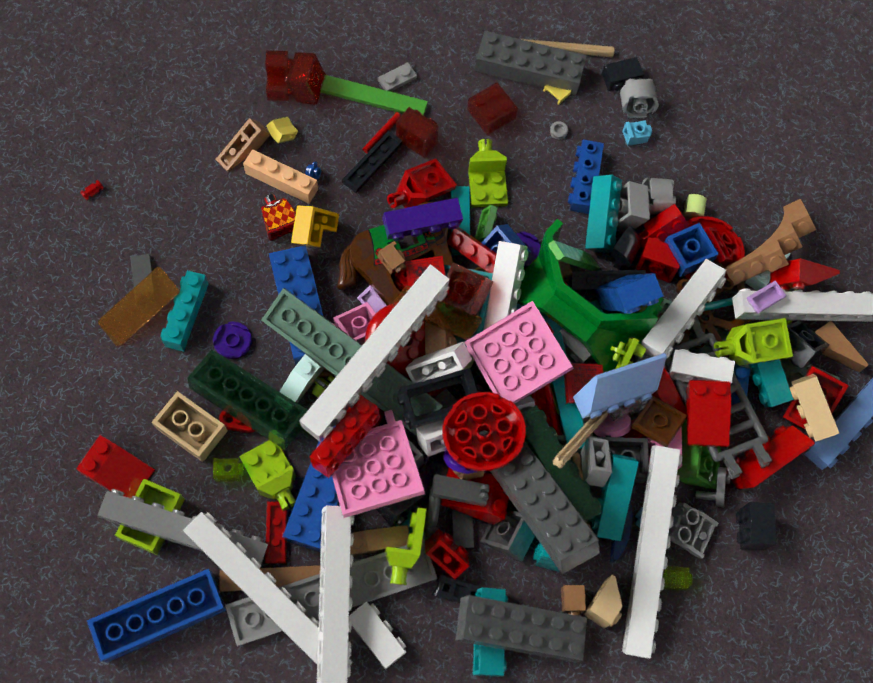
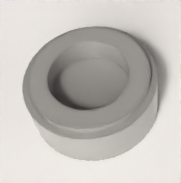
[550,121,568,139]

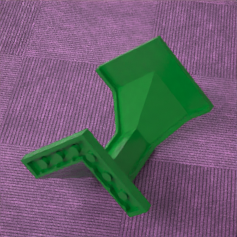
[517,219,664,373]

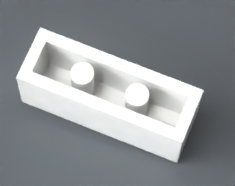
[405,342,472,384]
[669,349,735,384]
[349,601,406,670]

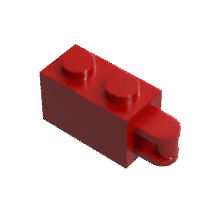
[639,203,690,247]

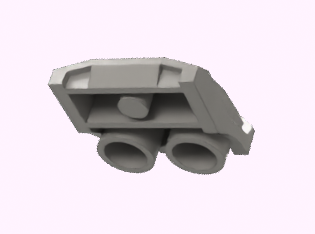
[668,503,718,559]

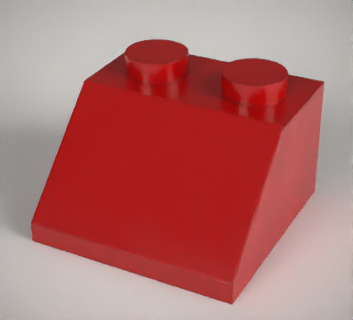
[635,237,680,283]

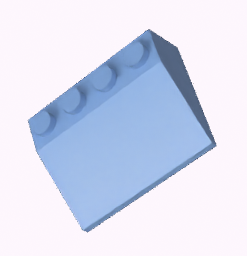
[573,353,667,419]

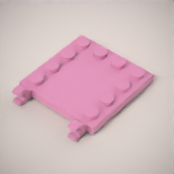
[464,301,574,404]
[332,410,425,518]

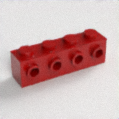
[309,396,380,478]

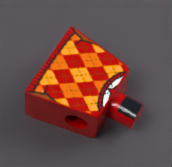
[261,194,296,241]

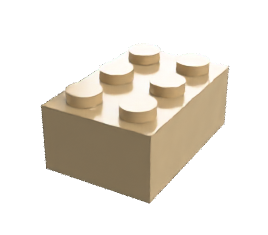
[789,374,839,442]
[152,391,227,462]

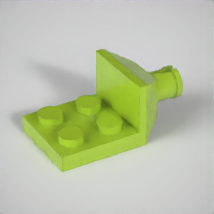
[468,139,508,208]
[714,318,793,366]
[239,437,296,511]
[385,508,426,585]

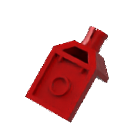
[387,158,457,208]

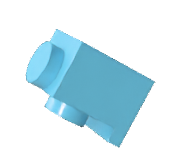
[623,121,652,146]

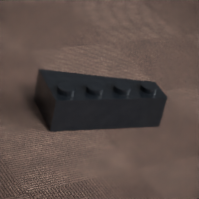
[376,455,449,527]

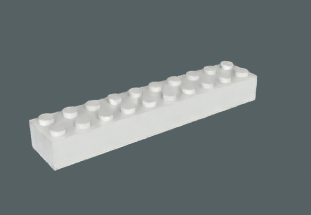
[300,264,449,442]

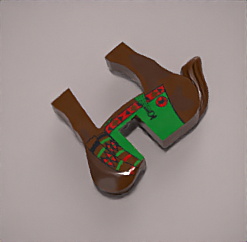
[337,202,453,306]

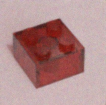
[285,52,326,105]
[467,82,518,135]
[396,107,439,158]
[442,263,494,317]

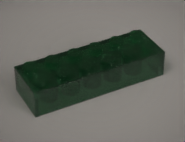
[187,349,308,450]
[521,405,602,524]

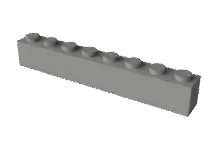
[97,489,268,565]

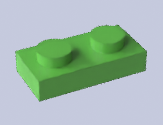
[475,205,498,242]

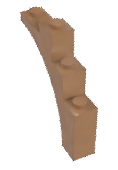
[725,199,816,285]

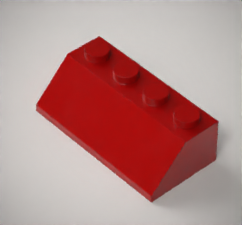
[727,425,815,489]

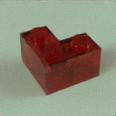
[265,50,294,101]

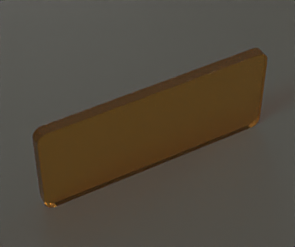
[98,267,180,346]
[392,286,482,340]

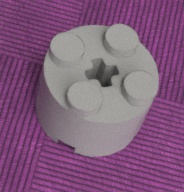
[620,79,658,118]
[642,178,676,215]

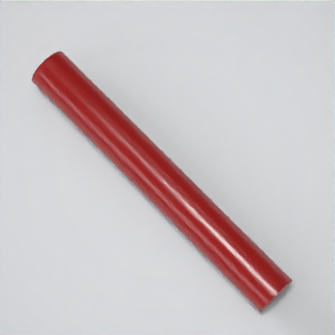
[362,112,402,153]

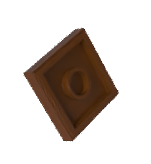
[632,396,688,447]

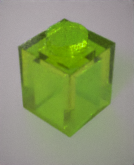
[662,566,692,591]

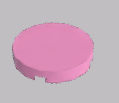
[594,411,631,437]

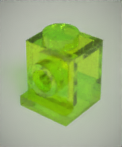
[213,458,244,482]

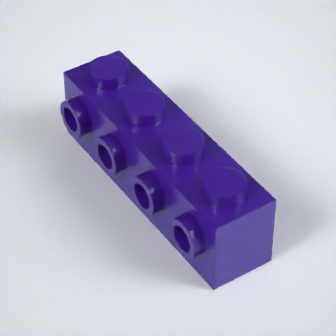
[382,198,463,241]

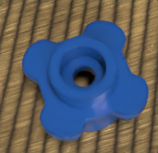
[305,162,321,180]

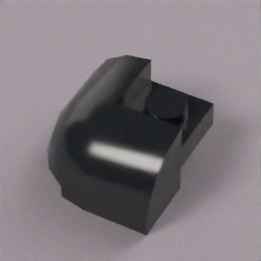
[610,226,641,270]

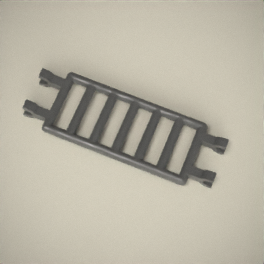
[665,316,772,480]

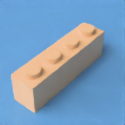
[243,149,318,204]

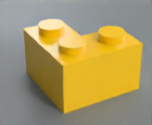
[291,206,339,247]

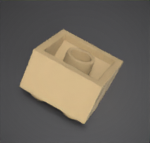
[584,575,622,628]

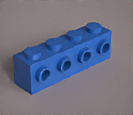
[567,140,604,214]

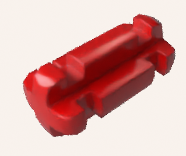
[80,180,104,200]

